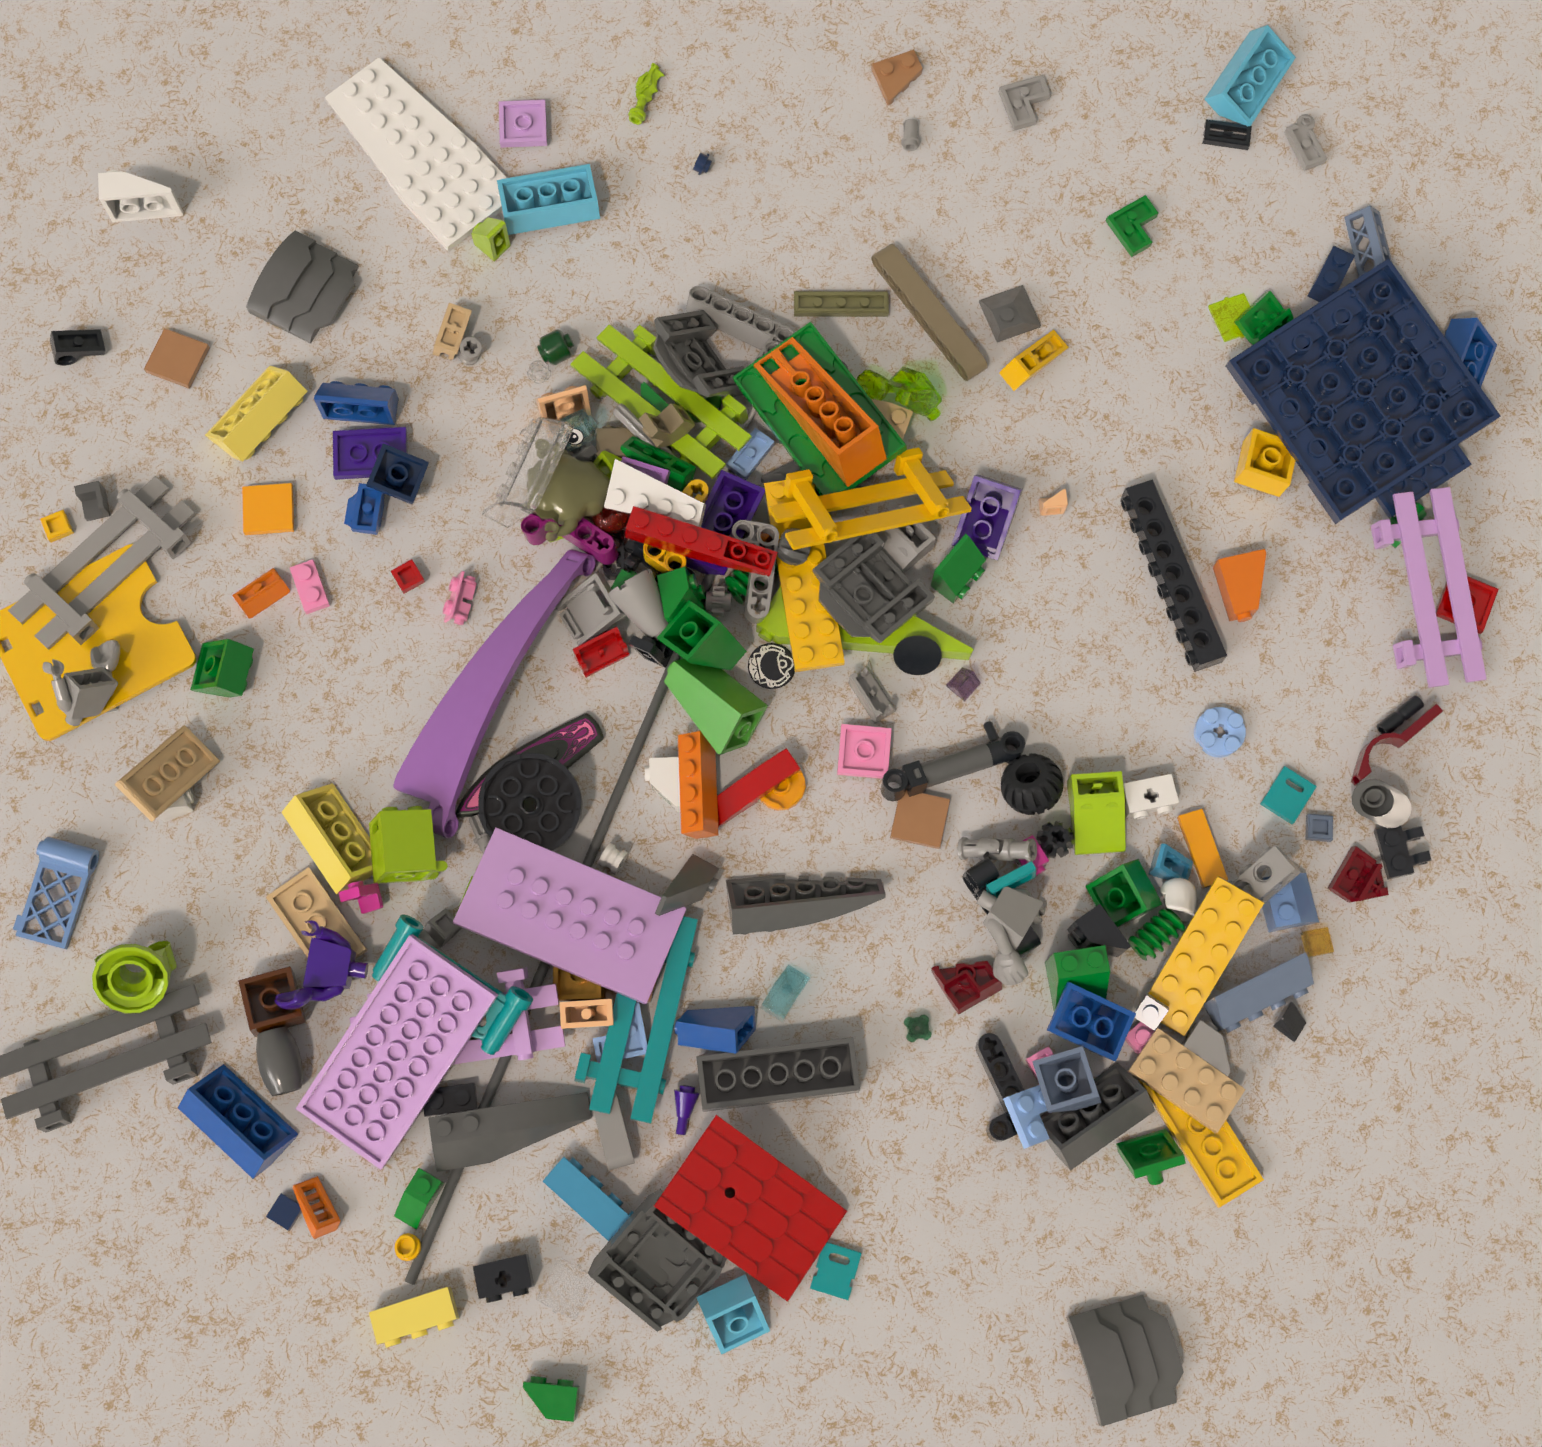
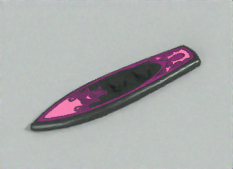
[455,713,604,818]

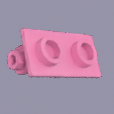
[443,571,477,625]

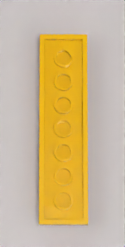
[764,480,845,672]

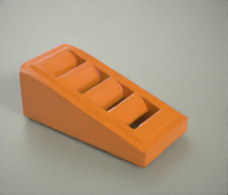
[293,1176,341,1239]

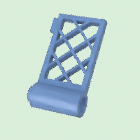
[13,837,99,949]

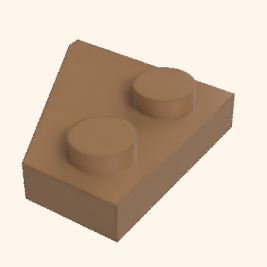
[871,50,923,105]

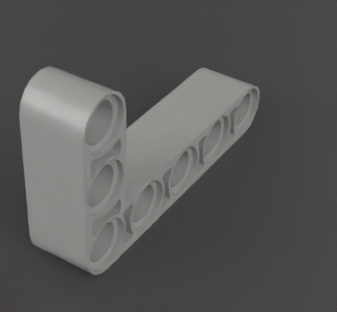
[686,286,795,361]

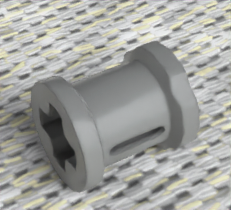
[458,337,482,365]

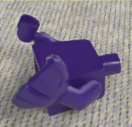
[275,920,368,1009]

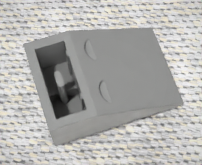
[875,504,936,573]

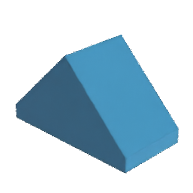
[1148,844,1193,880]

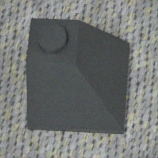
[979,285,1041,343]

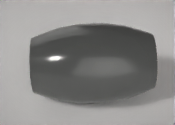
[256,1027,303,1096]

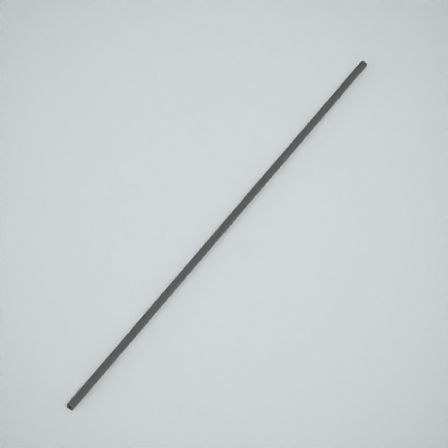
[405,574,715,1285]

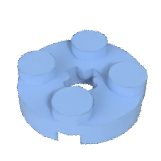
[1194,707,1246,758]

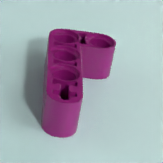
[521,511,619,565]

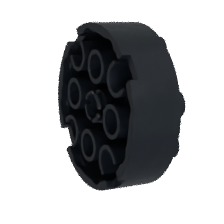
[478,753,583,851]

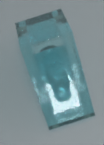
[761,964,810,1022]

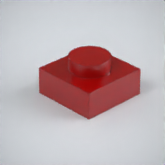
[391,559,425,594]

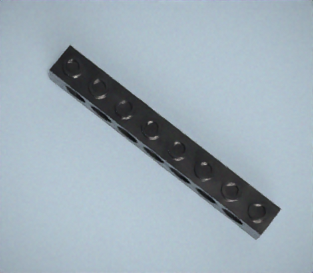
[1120,479,1227,672]

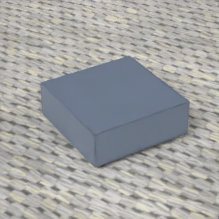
[1305,814,1333,842]

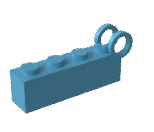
[542,1157,634,1241]

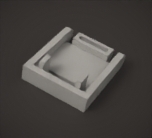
[556,572,625,646]

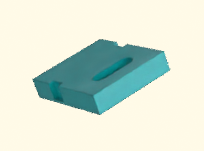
[1260,766,1317,824]
[810,1242,862,1300]

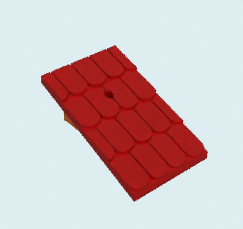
[654,1115,847,1302]

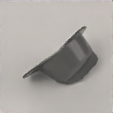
[1352,779,1412,828]

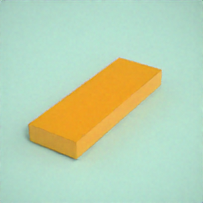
[1177,809,1228,888]

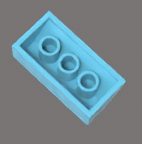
[1204,25,1296,126]
[497,164,600,235]

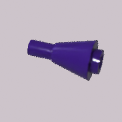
[674,1085,700,1135]

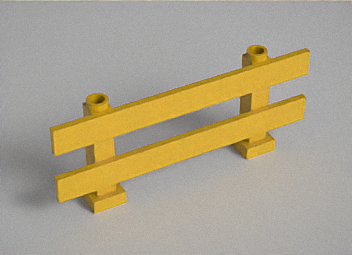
[769,447,972,550]

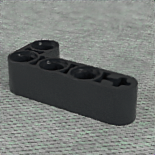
[962,857,1041,958]
[975,1033,1024,1142]

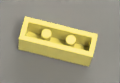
[369,1287,460,1348]

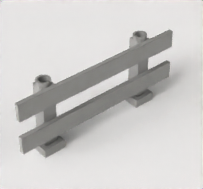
[8,476,196,650]

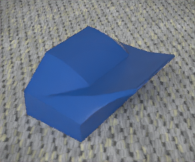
[344,483,385,535]

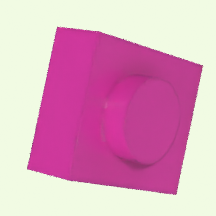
[338,881,383,914]

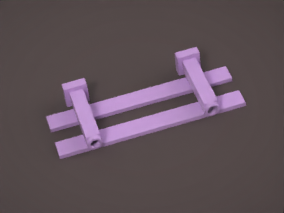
[1371,487,1486,688]
[350,967,566,1065]

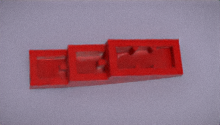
[717,748,801,828]

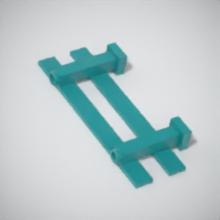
[574,916,698,1124]

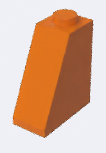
[1213,549,1266,622]

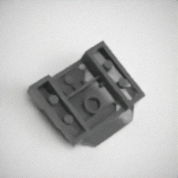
[246,230,359,344]
[653,310,745,397]
[812,533,935,643]
[1066,1295,1184,1427]

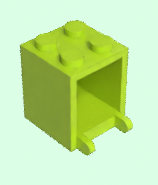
[369,806,448,883]

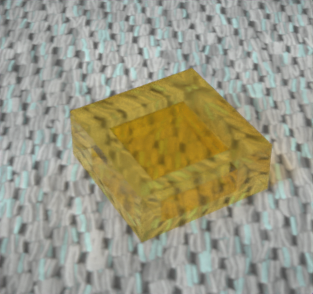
[1300,927,1334,958]

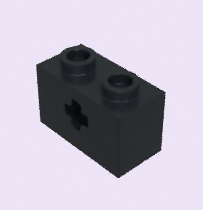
[473,1254,535,1303]

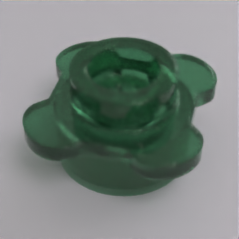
[904,1015,932,1042]

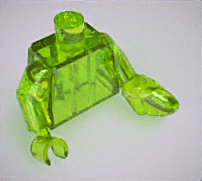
[856,367,942,421]

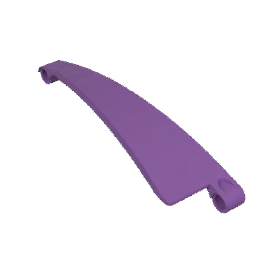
[393,549,595,839]

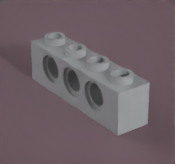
[1228,846,1301,905]

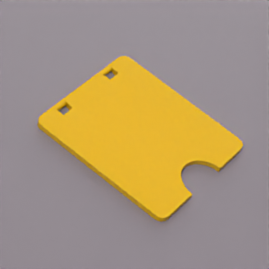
[0,544,197,741]

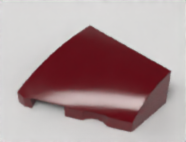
[931,961,1002,1014]

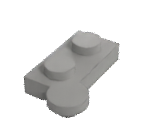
[1284,114,1327,171]

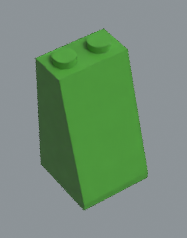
[664,659,768,755]

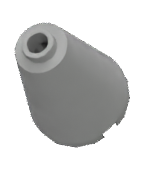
[607,569,669,641]

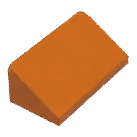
[232,568,290,619]

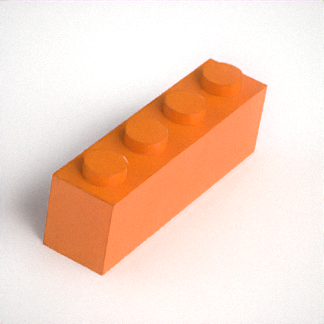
[678,731,719,839]

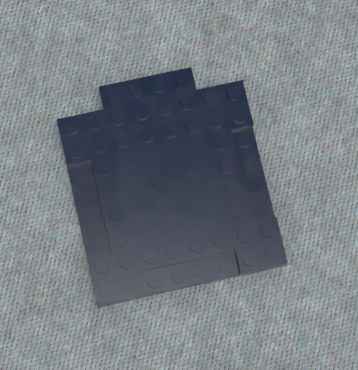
[1225,258,1501,524]

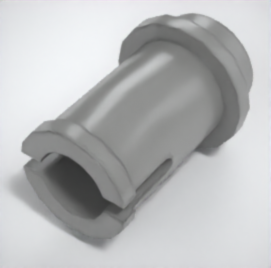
[901,119,920,151]

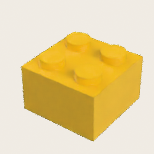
[1234,428,1295,497]

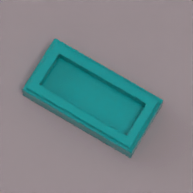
[986,861,1036,898]

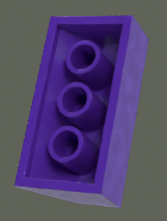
[685,470,765,575]

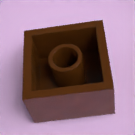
[238,966,306,1037]

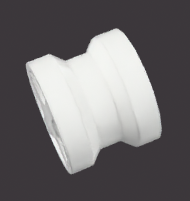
[598,843,628,875]

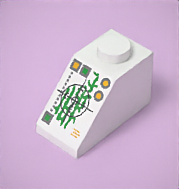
[644,757,680,812]

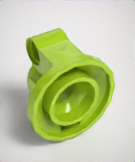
[92,941,177,1013]

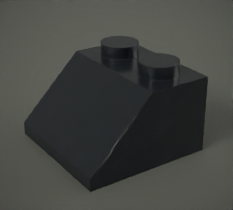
[1067,904,1131,957]

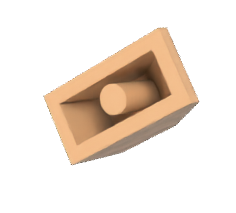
[560,999,614,1029]

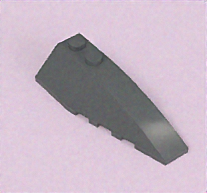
[726,875,886,935]
[428,1092,591,1172]

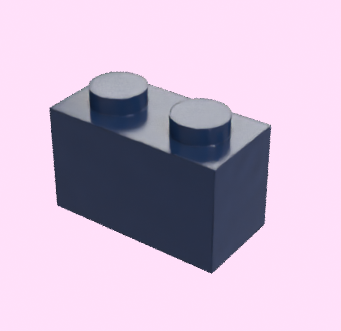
[1307,246,1355,302]

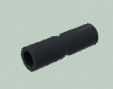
[1376,695,1424,734]

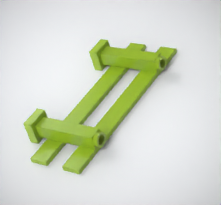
[570,324,752,479]

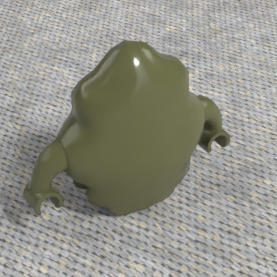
[525,439,611,541]

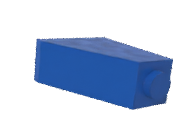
[675,1006,756,1054]

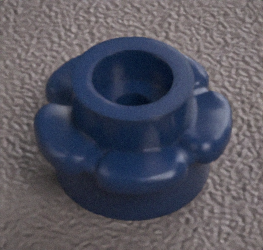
[693,152,712,175]

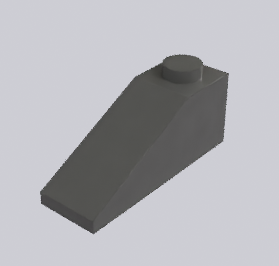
[655,854,719,916]

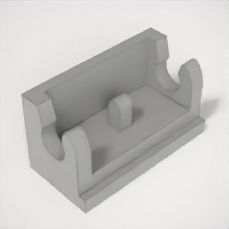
[848,666,896,724]

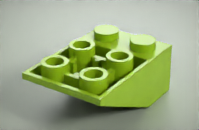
[1067,771,1126,855]

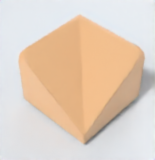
[1038,489,1068,516]

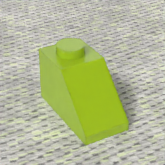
[471,217,510,261]

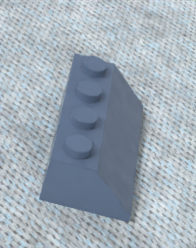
[1203,952,1314,1033]

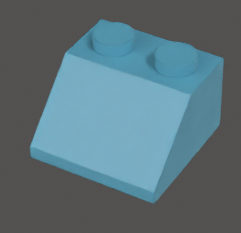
[696,1274,770,1355]

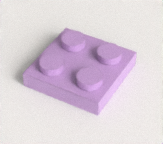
[499,100,547,148]

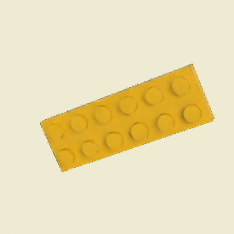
[1148,876,1264,1036]
[1138,1079,1264,1208]

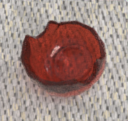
[592,508,630,534]

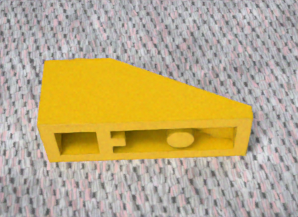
[999,329,1069,391]

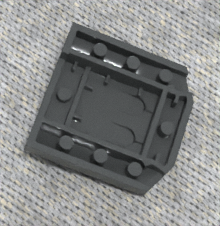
[588,1189,723,1332]

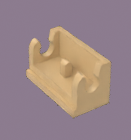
[433,303,472,360]

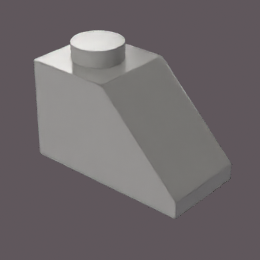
[1182,1020,1231,1076]

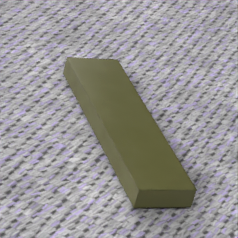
[794,291,889,317]

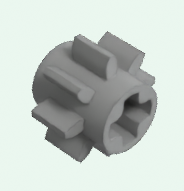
[705,586,731,617]

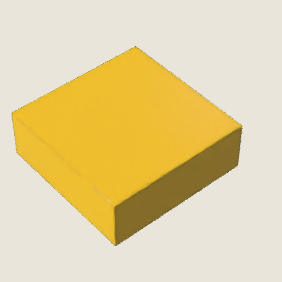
[40,510,74,543]

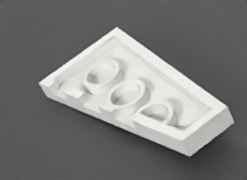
[604,459,706,527]

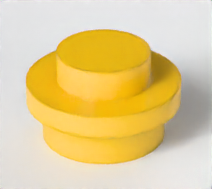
[394,1233,421,1261]

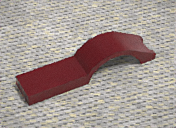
[1351,703,1443,786]

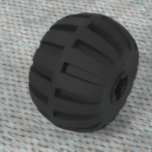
[1001,753,1063,815]

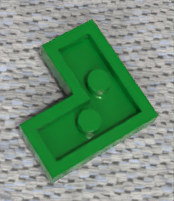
[1106,195,1158,258]

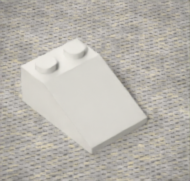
[98,170,183,222]

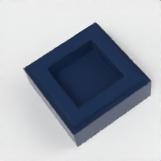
[266,1193,302,1231]

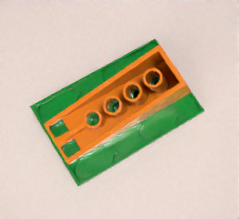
[733,322,907,496]

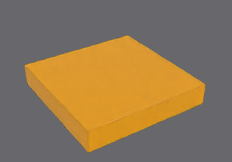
[242,483,294,535]

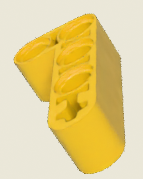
[643,479,708,574]

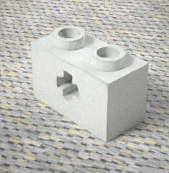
[1123,774,1179,820]

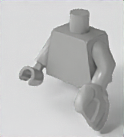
[42,640,120,726]
[976,887,1045,985]

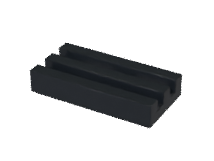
[1202,119,1252,150]

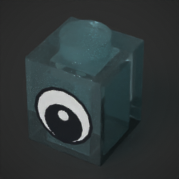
[556,409,597,451]

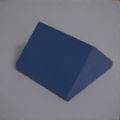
[366,443,429,505]

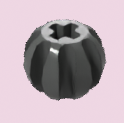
[777,528,811,566]

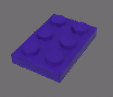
[333,427,408,480]

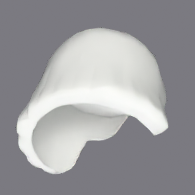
[1160,878,1197,922]

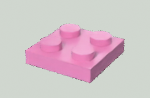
[837,724,892,779]

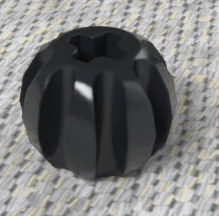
[1036,821,1074,858]

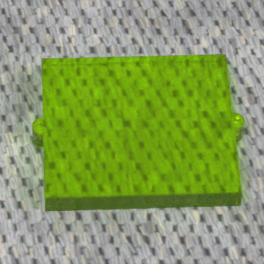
[1208,293,1250,342]

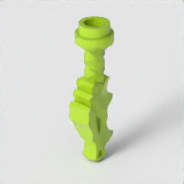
[628,63,665,125]

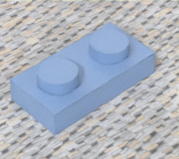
[726,428,775,480]

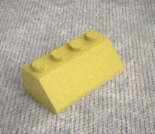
[205,366,308,462]
[281,783,373,894]

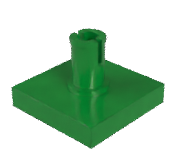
[1116,1129,1186,1185]

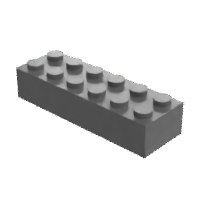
[696,1037,860,1112]

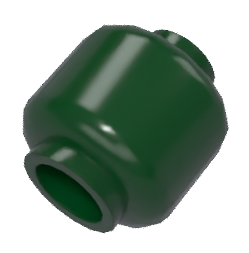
[537,329,574,365]

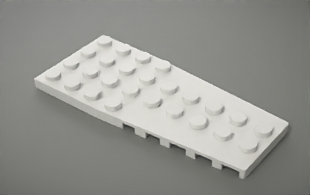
[325,58,507,252]

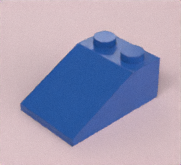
[1047,982,1136,1062]

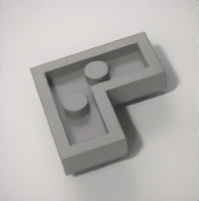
[998,75,1050,131]

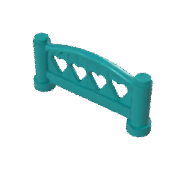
[372,914,533,1055]

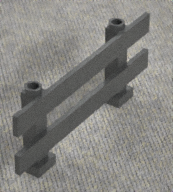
[0,984,212,1133]

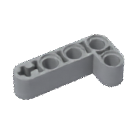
[729,520,779,624]

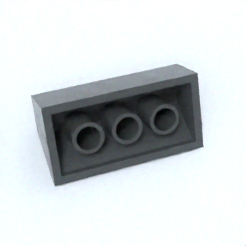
[1040,1063,1155,1171]

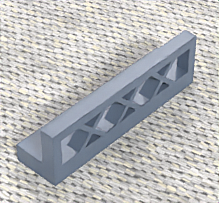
[1344,206,1392,277]

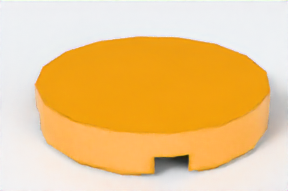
[760,770,806,811]

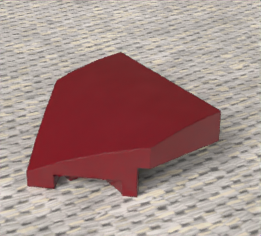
[1327,846,1389,903]

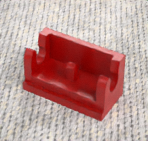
[573,627,630,678]

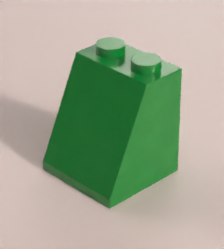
[657,600,747,670]
[1045,945,1110,1011]

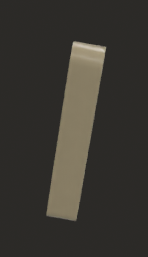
[871,244,988,381]

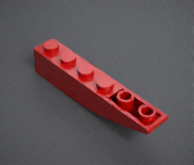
[625,506,778,576]

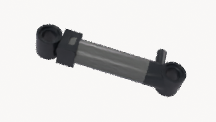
[880,721,1025,802]

